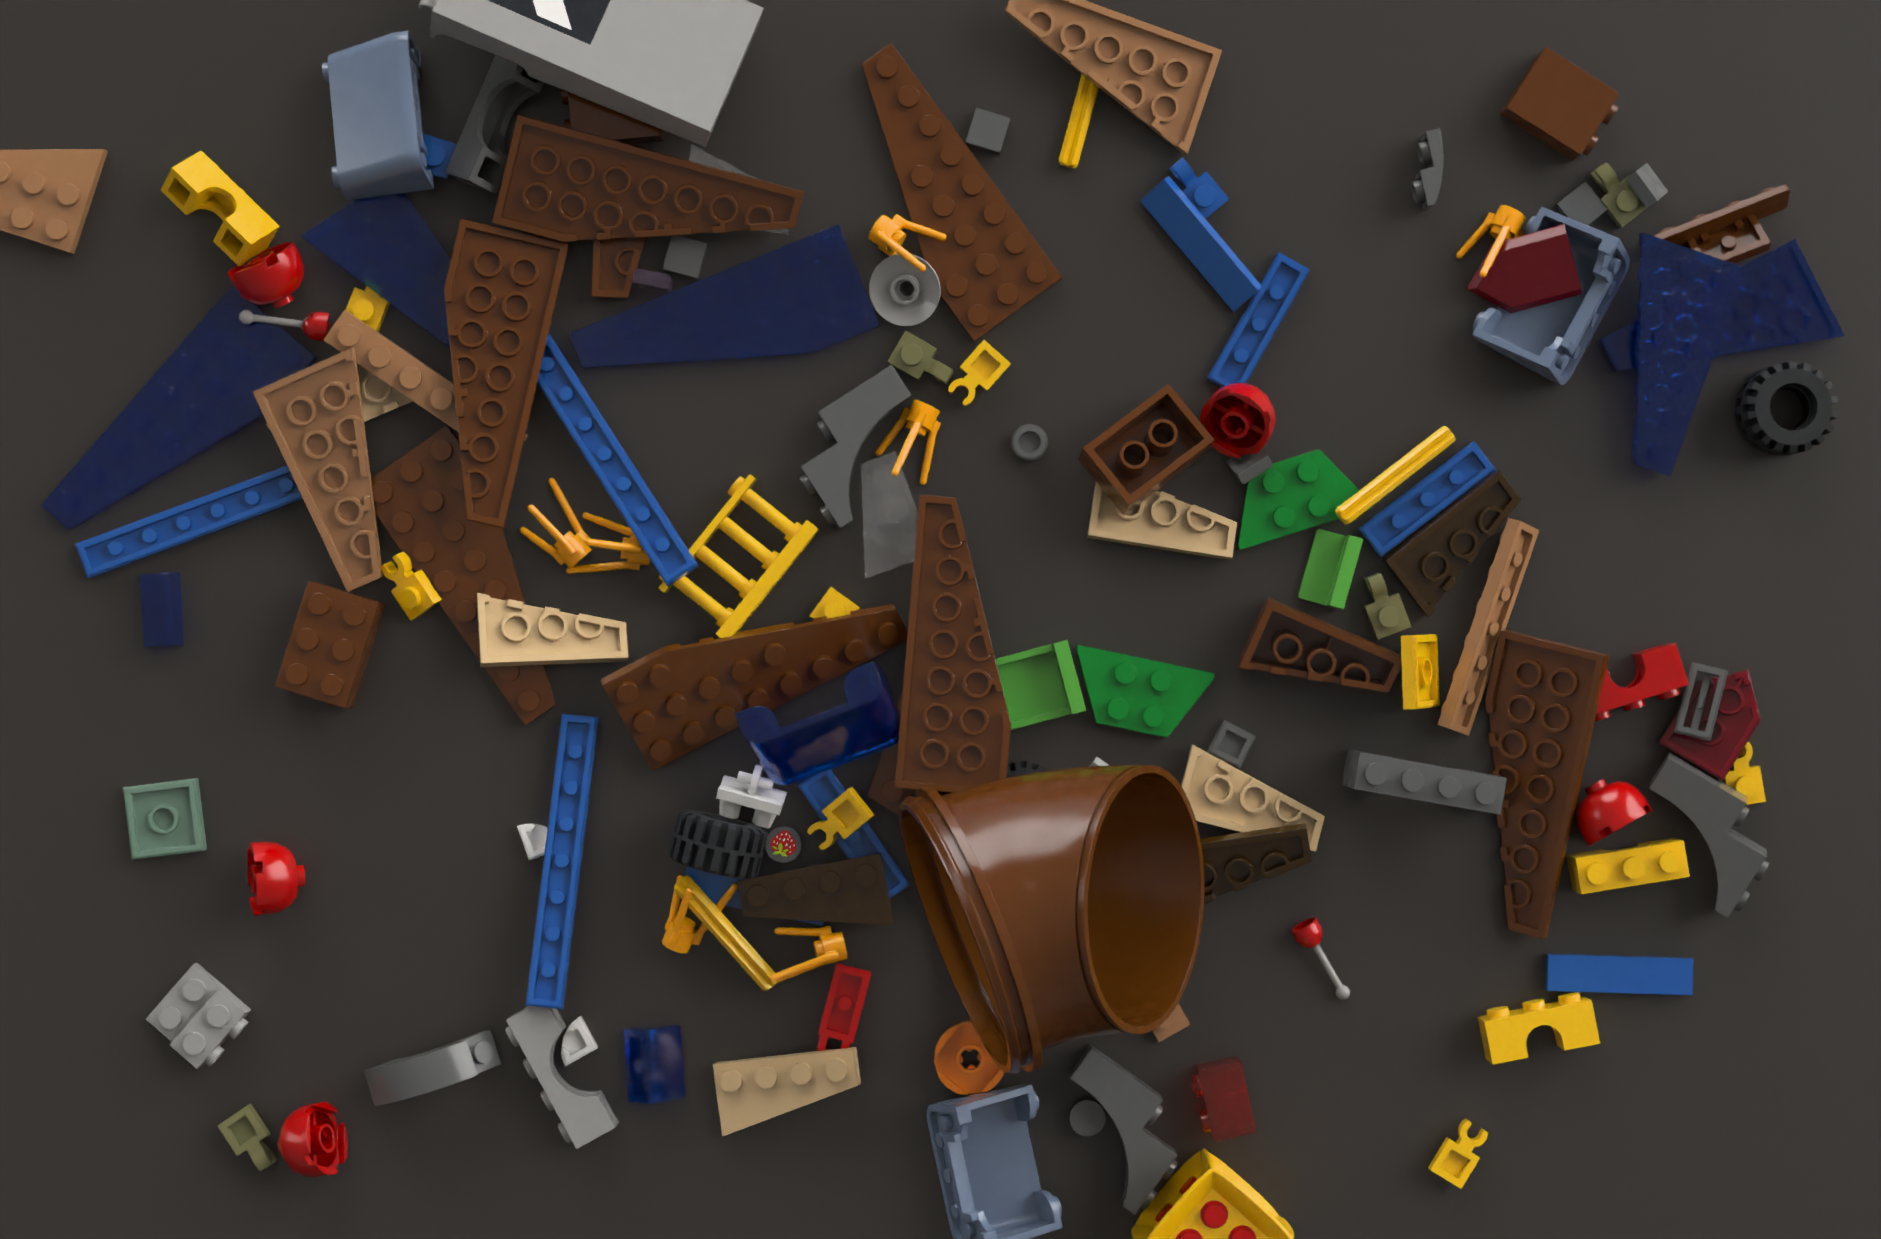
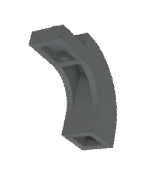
[364,1030,501,1106]

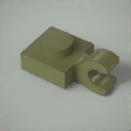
[1590,162,1647,228]
[887,330,954,385]
[1363,573,1412,640]
[218,1104,278,1171]

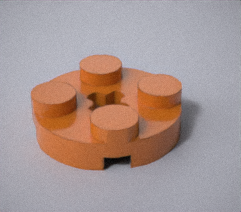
[934,1020,1004,1095]

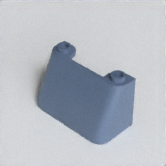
[322,30,434,200]
[1472,206,1630,385]
[926,1084,1063,1239]

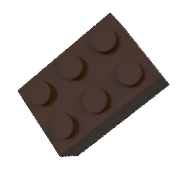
[1078,384,1214,515]
[275,581,386,708]

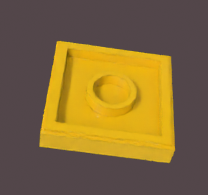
[1401,634,1440,710]

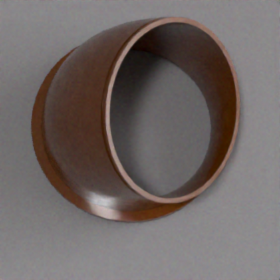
[898,765,1204,1074]

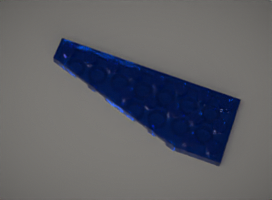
[570,224,880,369]
[41,286,317,530]

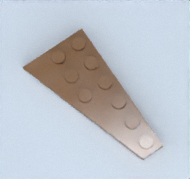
[1004,0,1222,155]
[0,149,108,254]
[253,347,383,592]

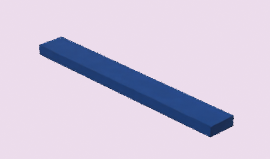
[538,333,699,587]
[75,466,303,578]
[526,714,599,1009]

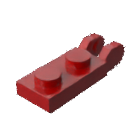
[816,962,872,1051]

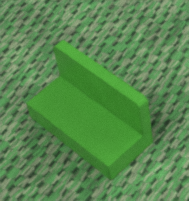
[1298,529,1363,610]

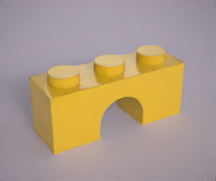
[161,151,280,266]
[1566,838,1690,894]
[1478,992,1600,1065]

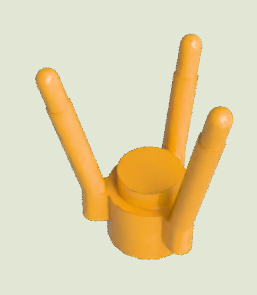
[1456,205,1526,277]
[868,214,947,272]
[875,400,941,485]
[519,478,592,569]
[566,512,650,574]
[662,875,738,953]
[769,925,847,983]

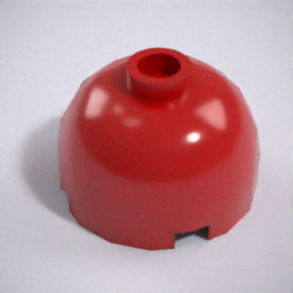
[227,241,304,308]
[1200,383,1276,458]
[1576,779,1653,846]
[247,842,305,916]
[278,1102,348,1177]

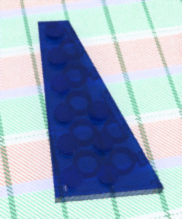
[301,193,451,348]
[1633,233,1746,476]
[1598,239,1845,372]

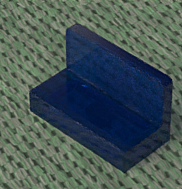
[140,572,184,647]
[624,1025,685,1104]

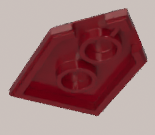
[1466,224,1583,313]
[1659,669,1761,781]

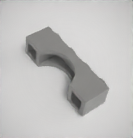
[505,1006,619,1149]

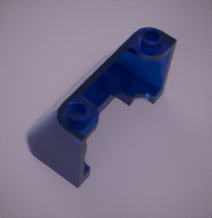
[735,661,901,786]

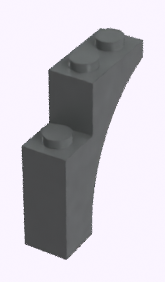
[799,365,912,529]
[1649,752,1769,918]
[1069,1044,1178,1215]

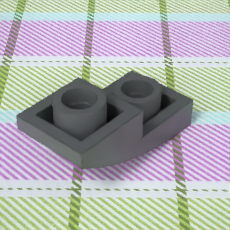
[1411,128,1444,211]

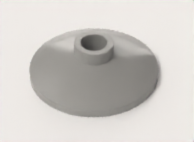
[869,254,941,326]

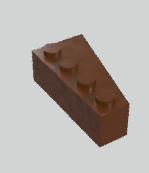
[1237,597,1402,693]

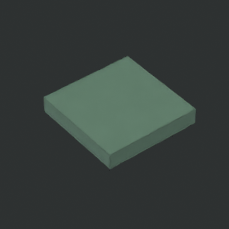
[123,778,207,860]

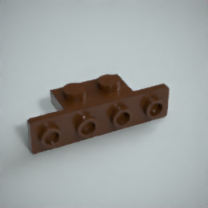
[1649,184,1790,276]

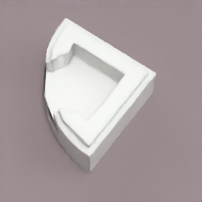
[517,823,548,860]
[561,1016,598,1066]

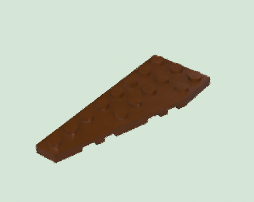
[862,43,1062,342]
[492,114,805,242]
[444,219,569,529]
[371,425,557,726]
[894,495,1011,793]
[601,604,908,771]
[1485,629,1609,939]

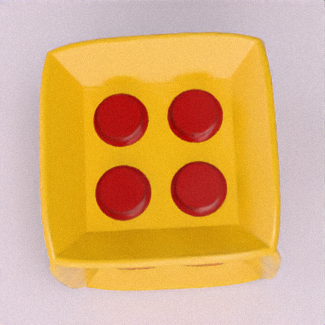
[1131,1148,1294,1239]

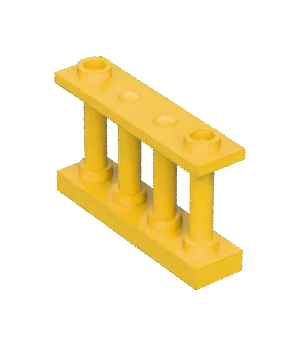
[659,474,819,638]

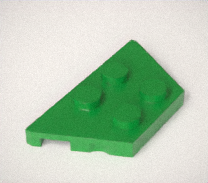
[1237,449,1373,551]
[1076,645,1215,738]

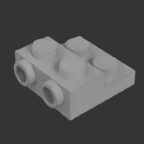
[146,963,251,1069]

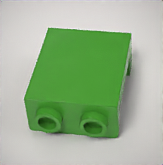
[996,640,1086,730]

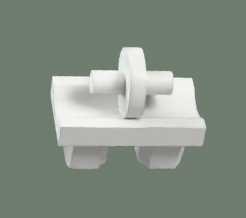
[716,764,787,828]

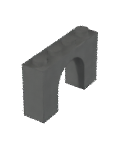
[1341,749,1507,815]

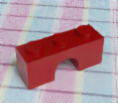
[1595,643,1689,721]

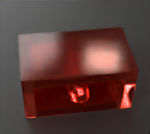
[1191,1056,1257,1142]

